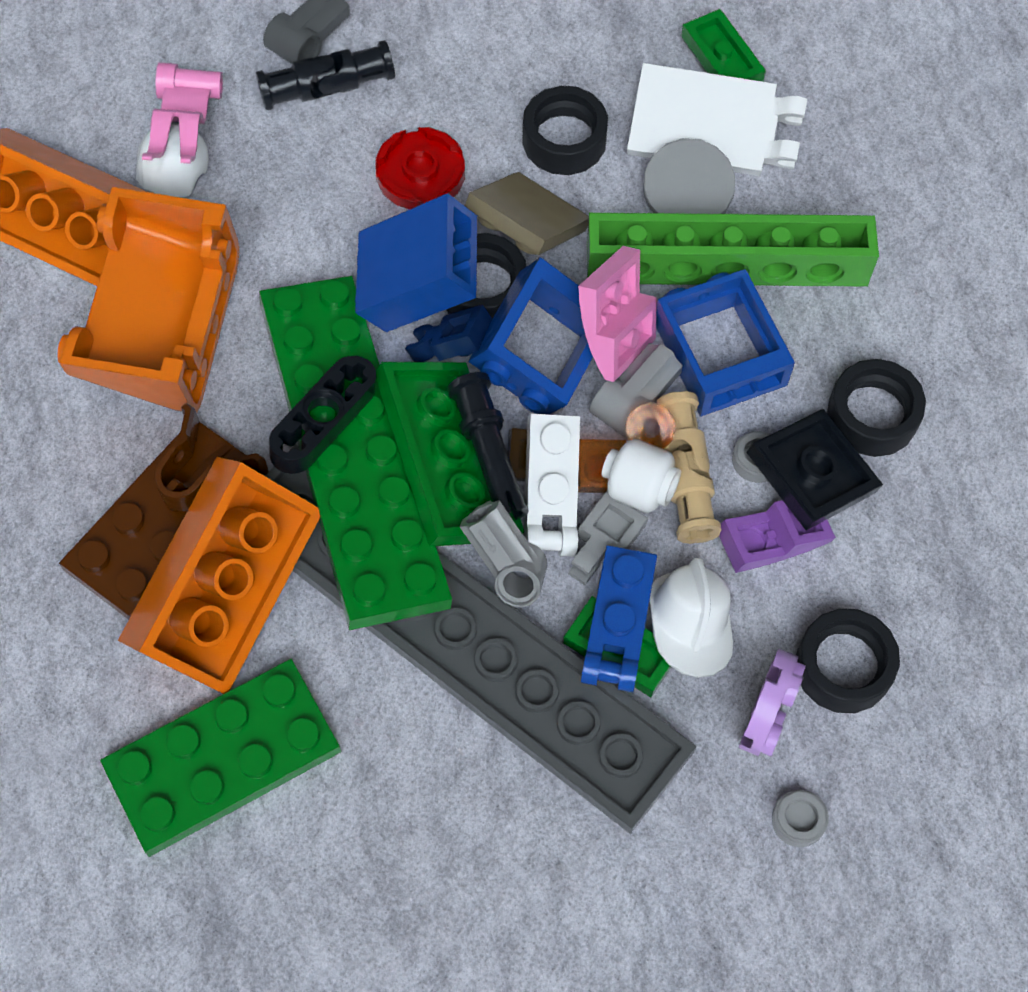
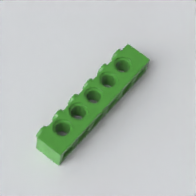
[587,213,879,287]

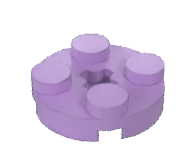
[738,648,806,756]

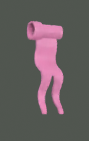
[142,62,223,164]

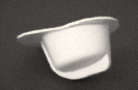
[649,558,733,678]

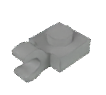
[568,491,648,585]

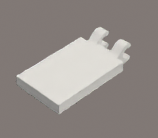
[627,63,807,176]

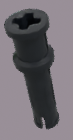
[447,372,529,521]

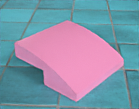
[578,246,657,382]

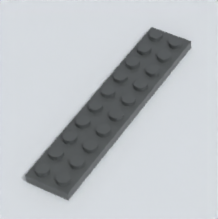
[265,444,697,834]

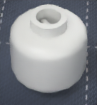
[601,439,681,513]

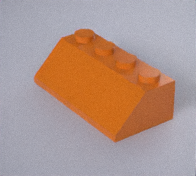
[0,128,147,286]
[118,457,320,694]

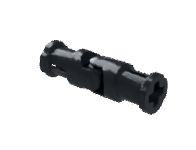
[256,40,395,111]

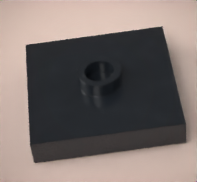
[746,409,883,531]

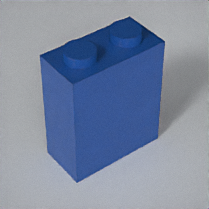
[355,193,477,332]

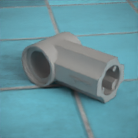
[589,343,683,440]
[460,500,547,607]

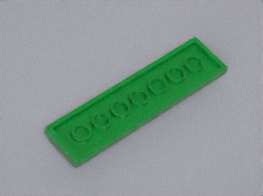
[259,276,452,631]

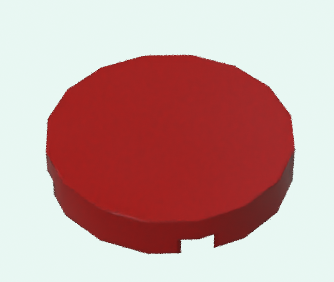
[376,127,465,210]

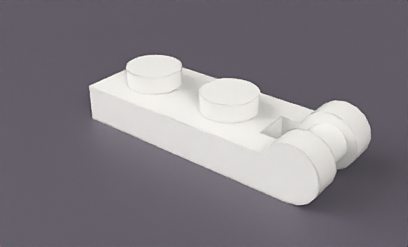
[523,414,580,557]

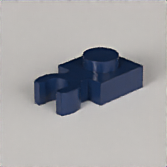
[405,304,492,362]

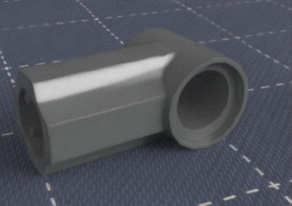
[263,0,350,64]

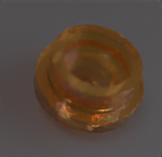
[625,402,676,449]

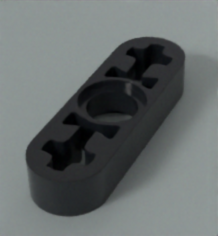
[269,356,376,474]

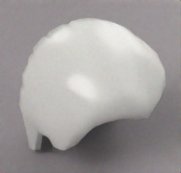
[136,122,209,197]

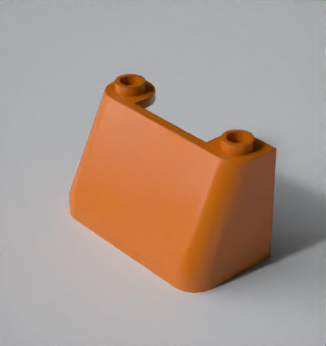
[57,187,239,413]

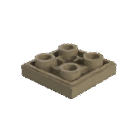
[465,172,589,255]

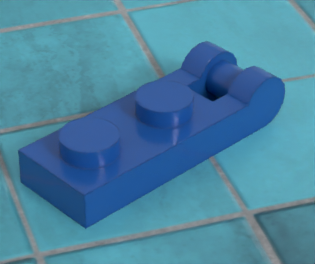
[581,545,657,693]

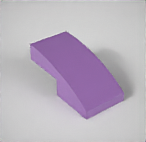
[719,500,836,573]

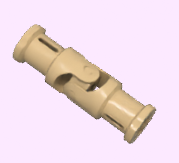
[655,391,722,544]

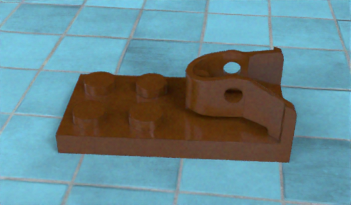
[59,403,269,620]

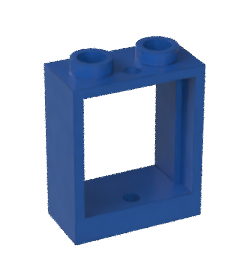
[468,257,593,415]
[656,269,795,417]

